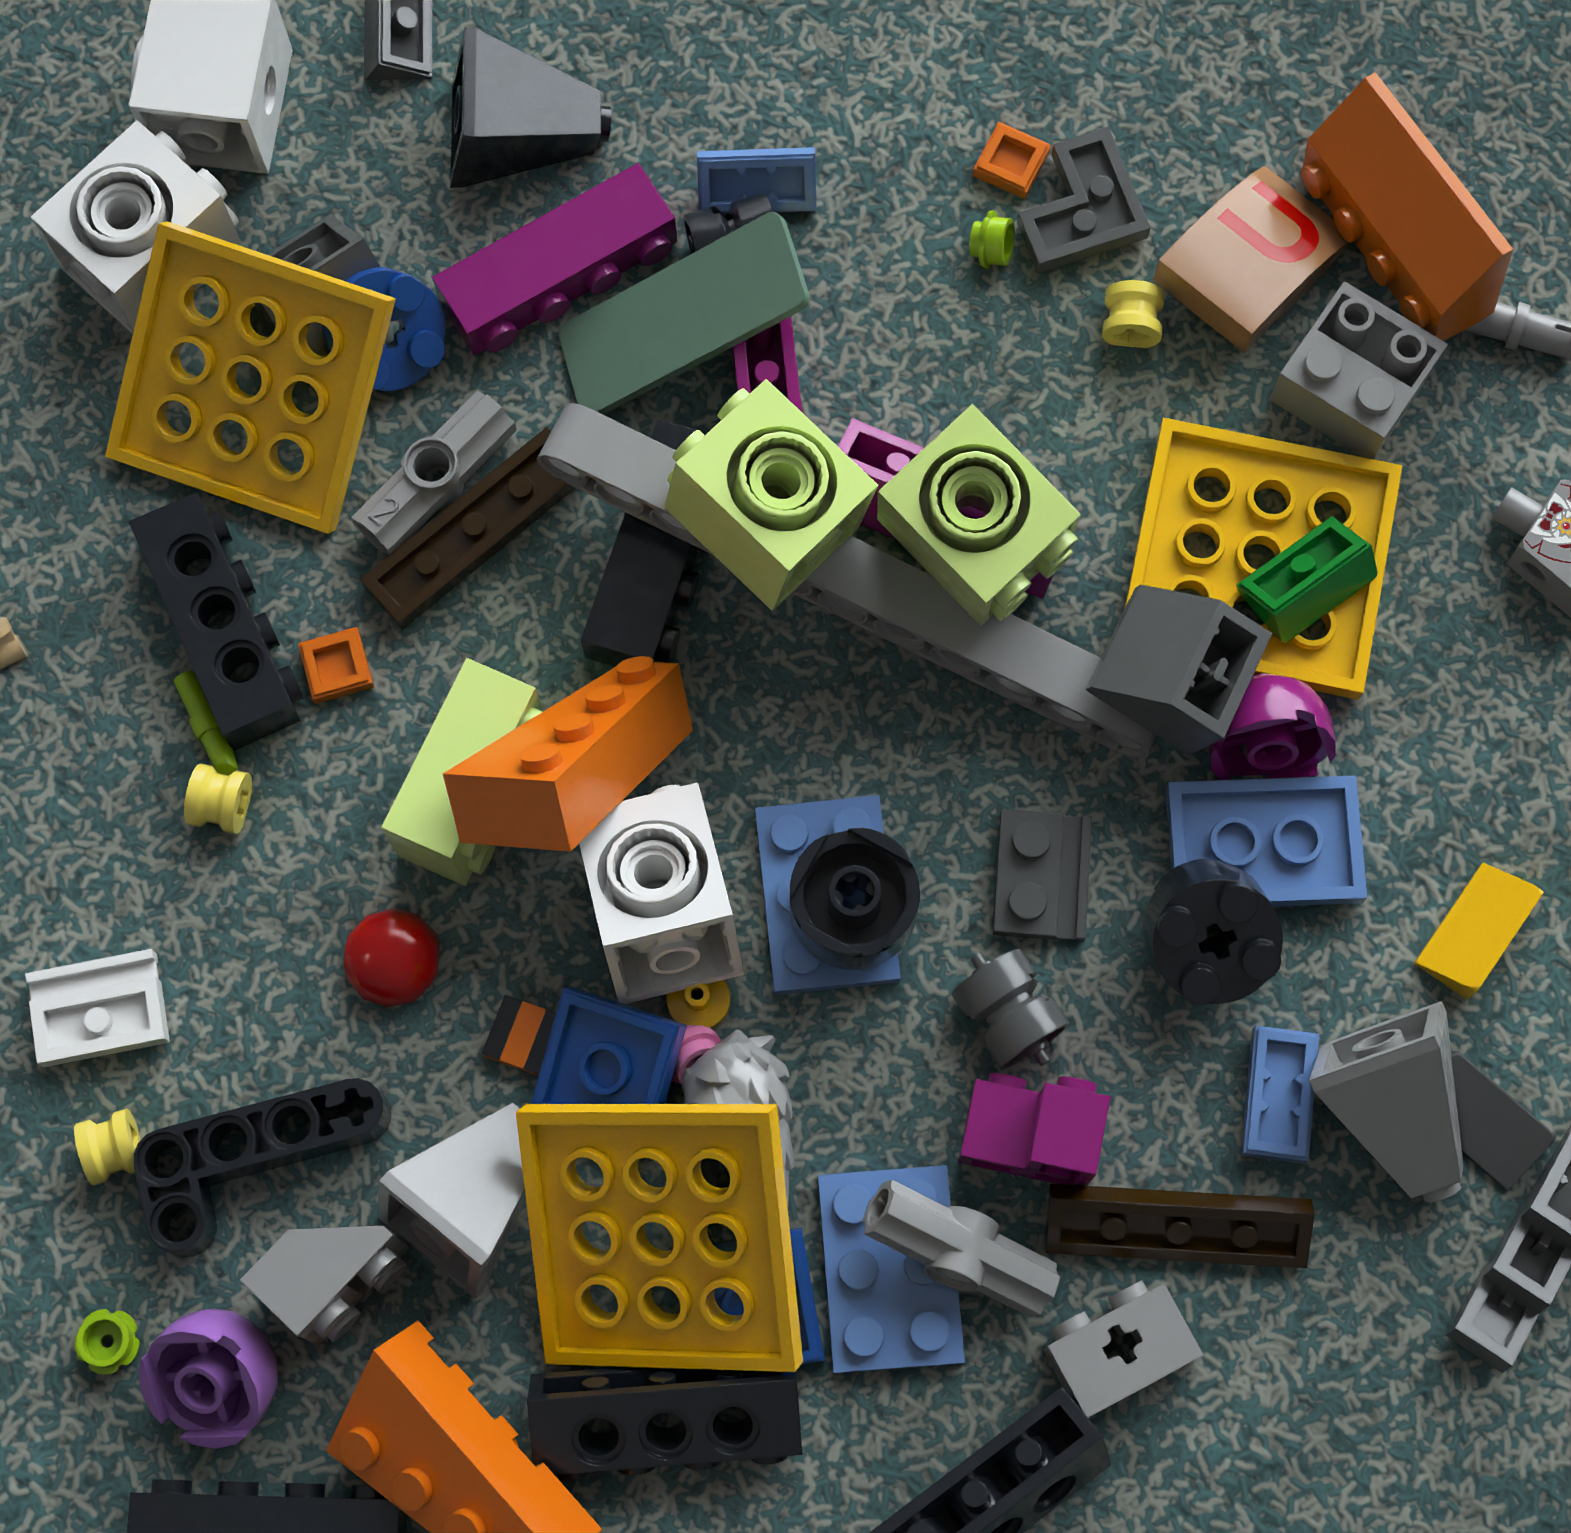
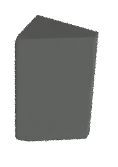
[364,0,432,80]
[1451,1051,1557,1191]

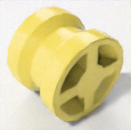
[1102,280,1165,348]
[184,763,252,834]
[74,1108,140,1186]

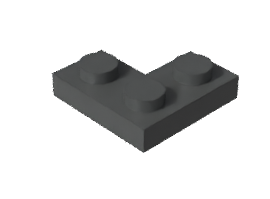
[1017,127,1151,274]

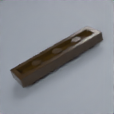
[360,427,575,630]
[1045,1184,1315,1268]

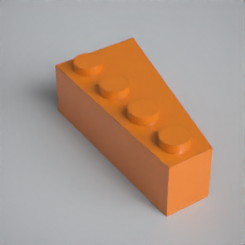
[443,656,693,852]
[326,1320,602,1533]

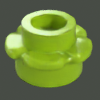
[969,210,1015,270]
[74,1309,140,1375]

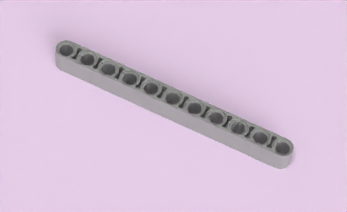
[537,403,1157,759]

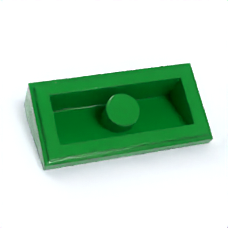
[1236,516,1378,643]

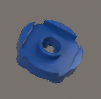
[322,267,446,391]

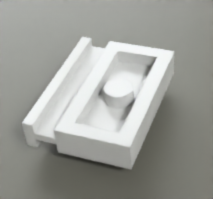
[25,949,170,1067]

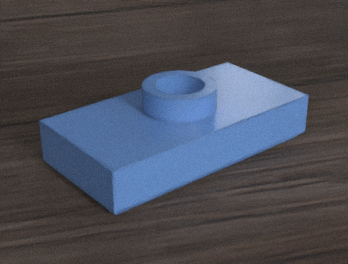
[697,147,817,214]
[1240,1025,1319,1164]

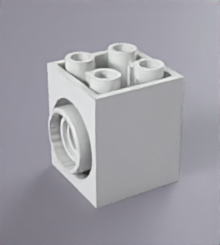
[129,0,293,174]
[31,120,243,334]
[579,783,744,1004]

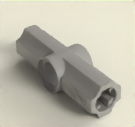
[351,391,517,555]
[862,1180,1060,1317]

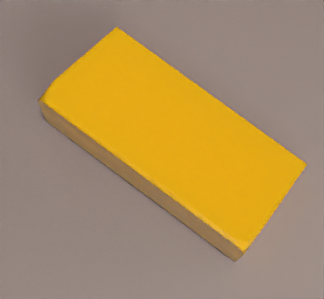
[1414,863,1544,1000]

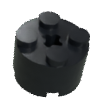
[790,828,920,971]
[1142,859,1283,1005]

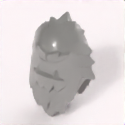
[681,1029,795,1205]

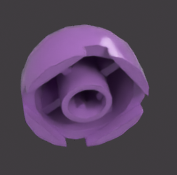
[138,1308,278,1449]

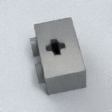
[1043,1280,1203,1418]

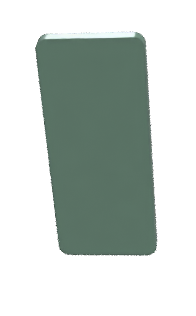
[558,212,810,415]

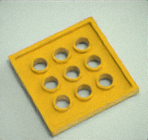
[105,221,396,534]
[1124,417,1403,700]
[516,1104,803,1372]

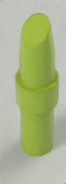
[174,671,239,775]

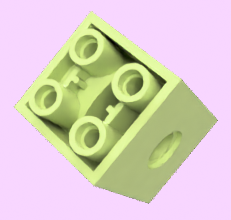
[664,379,878,611]
[877,404,1081,626]

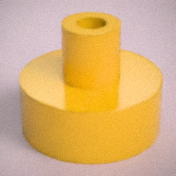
[666,980,730,1029]

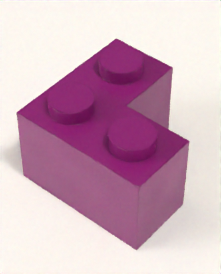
[958,1073,1111,1186]

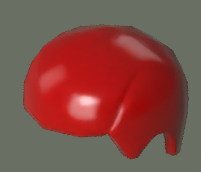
[343,908,440,1007]

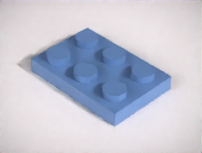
[1165,776,1367,907]
[755,795,901,995]
[818,1165,965,1374]

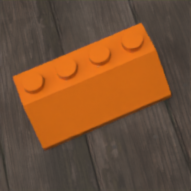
[1301,72,1513,341]

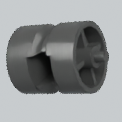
[951,949,1071,1070]

